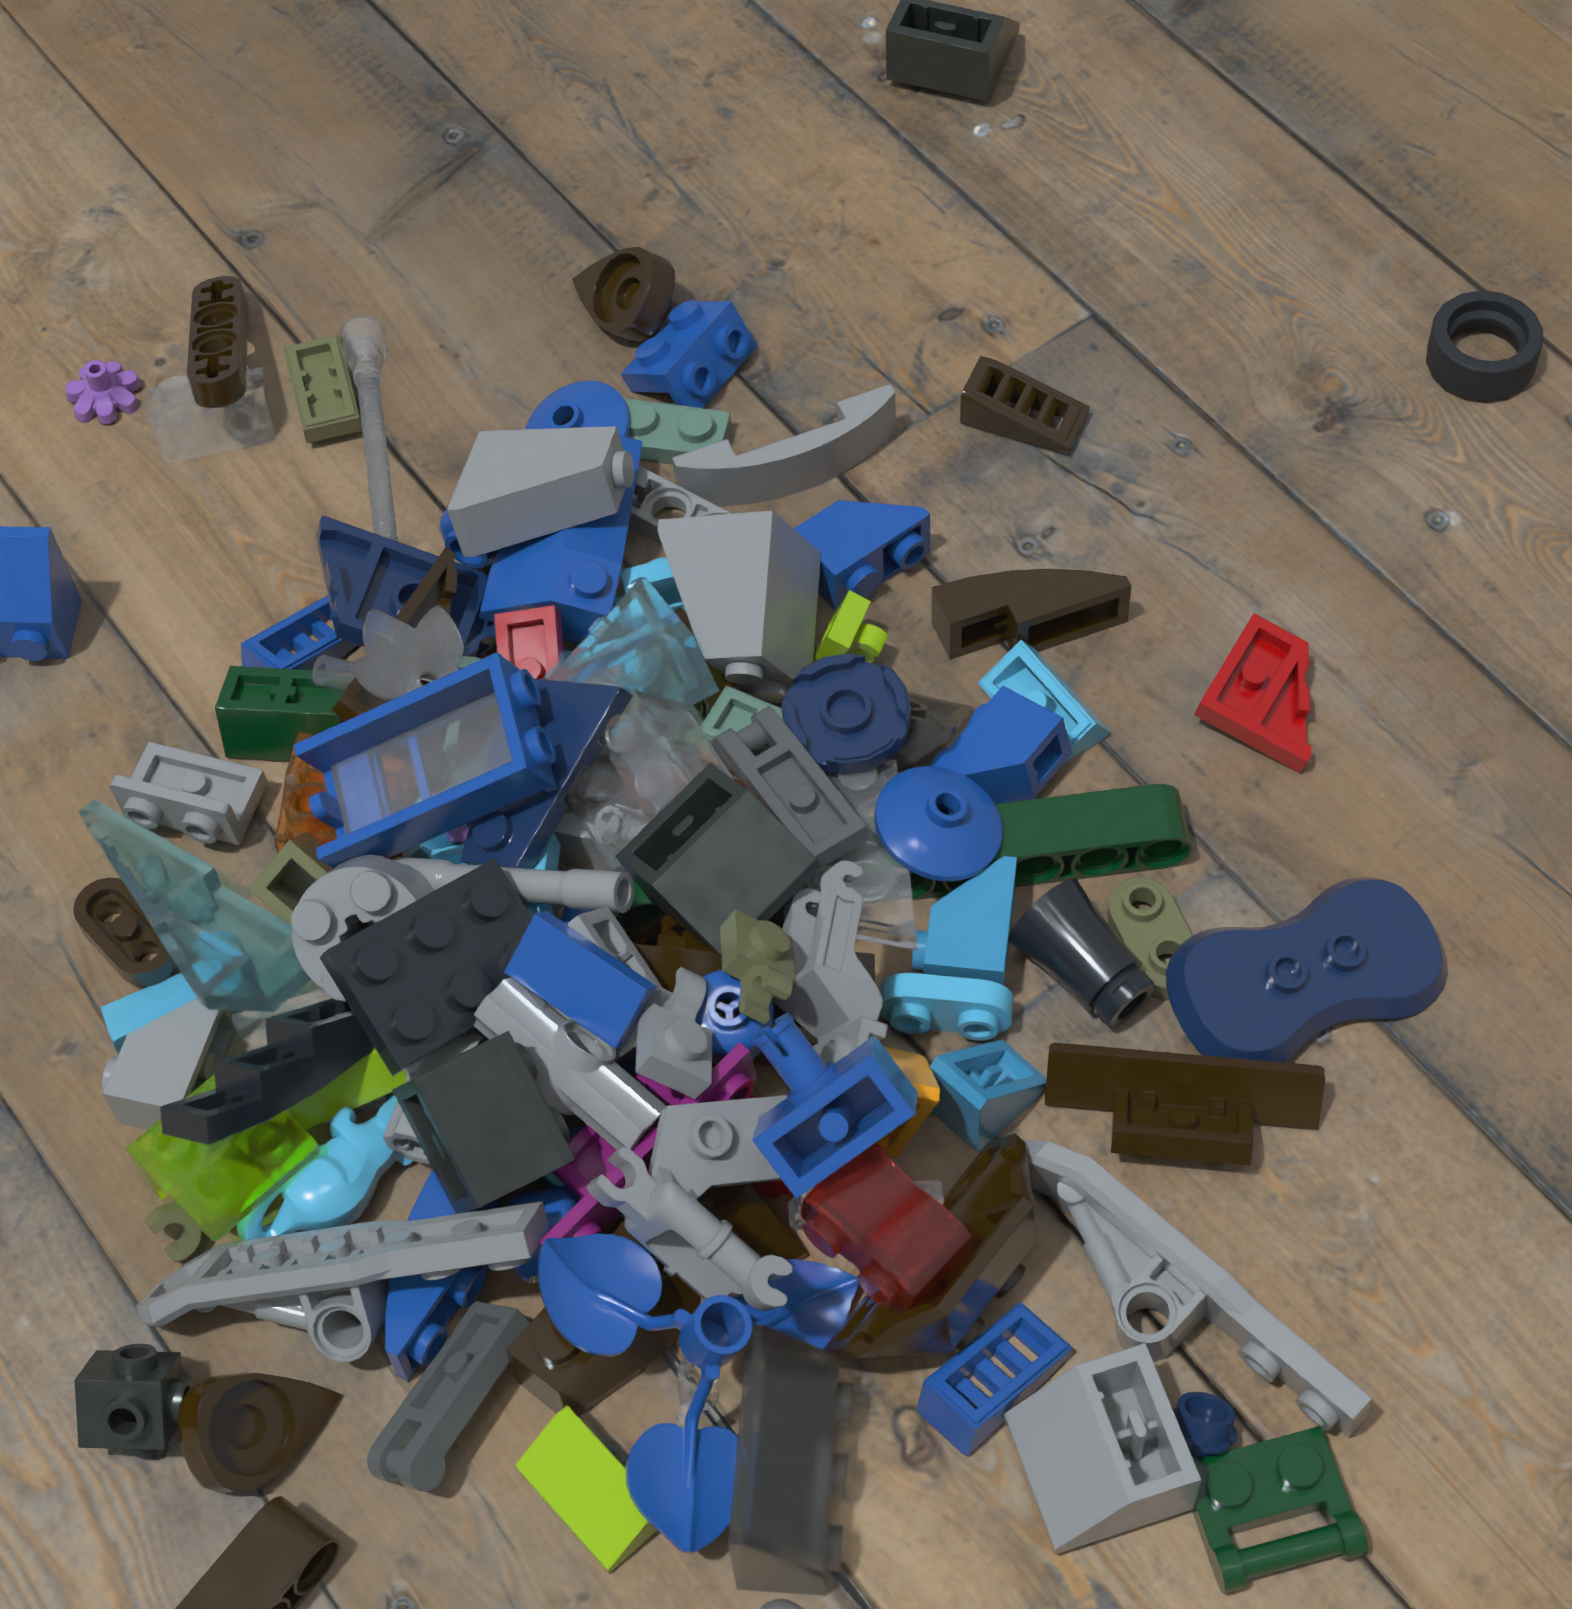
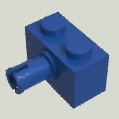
[752,1013,918,1199]

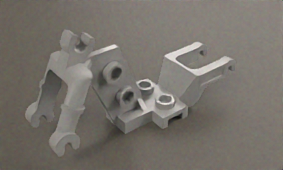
[586,861,887,1311]

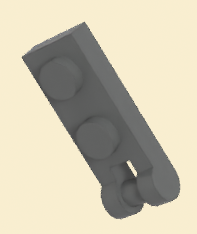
[712,706,868,867]
[367,1301,530,1492]

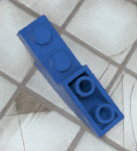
[385,1170,506,1383]

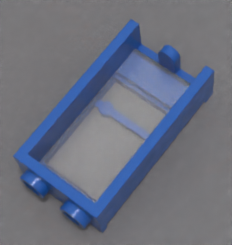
[293,652,557,869]

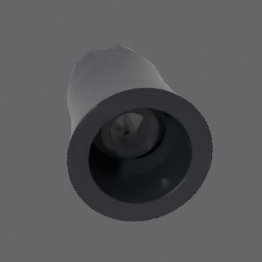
[1009,878,1156,1029]

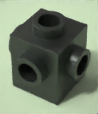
[74,1344,192,1456]

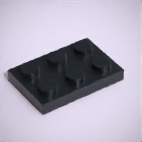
[319,858,532,1076]

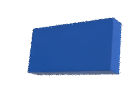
[504,911,657,1049]

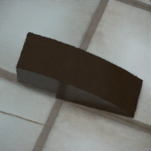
[931,569,1132,660]

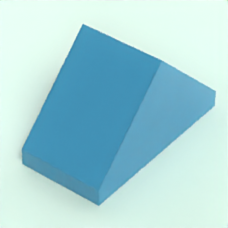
[930,1039,1046,1153]

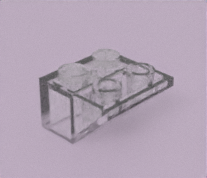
[566,689,734,872]

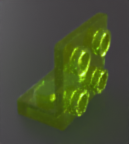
[125,1074,320,1241]

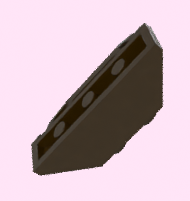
[820,1133,1035,1362]

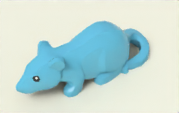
[237,1095,413,1240]

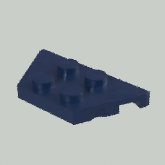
[316,515,496,658]

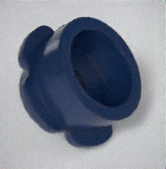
[1173,1392,1238,1459]

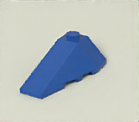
[478,426,643,649]

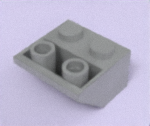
[1004,1343,1201,1554]

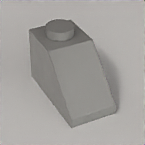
[102,990,240,1133]

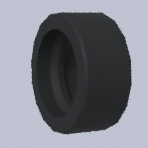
[1426,290,1543,402]

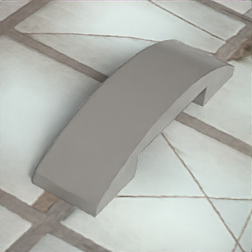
[672,384,896,506]

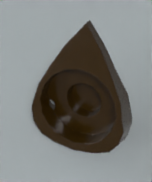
[572,247,675,342]
[177,1372,340,1493]

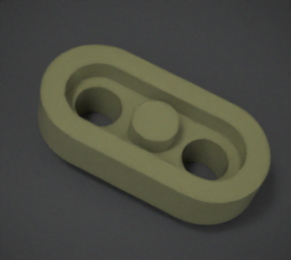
[1107,877,1192,1000]

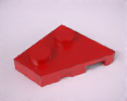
[1194,613,1311,774]

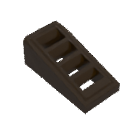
[960,356,1090,456]

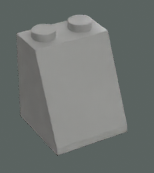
[657,510,821,703]

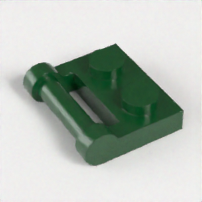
[1192,1426,1368,1594]

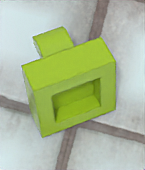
[813,590,888,663]

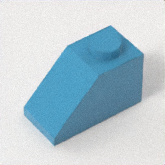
[912,856,1017,986]

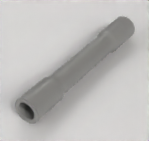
[393,857,634,913]

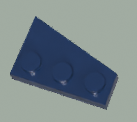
[460,679,633,869]

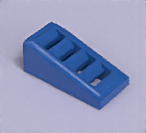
[241,595,357,671]
[917,1302,1073,1456]

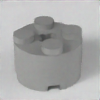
[291,855,434,1001]

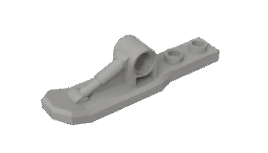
[1023,1140,1372,1437]
[136,1201,550,1362]

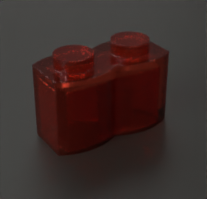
[801,1145,972,1311]

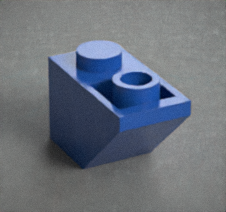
[793,500,930,611]
[930,686,1072,811]

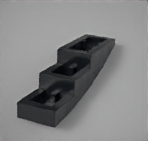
[160,998,374,1145]

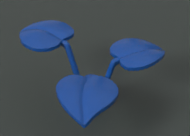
[538,1233,859,1554]

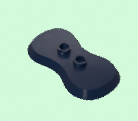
[1166,877,1448,1062]

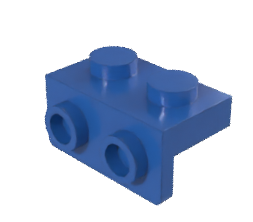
[620,300,756,408]

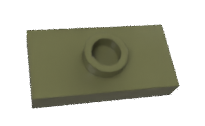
[283,334,363,443]

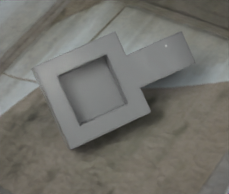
[635,967,712,1099]

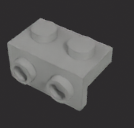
[109,742,268,845]

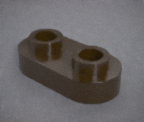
[73,878,181,987]

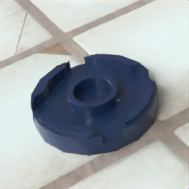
[781,653,911,775]

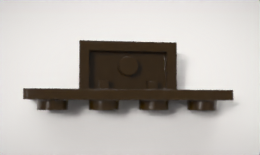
[1044,1043,1325,1166]

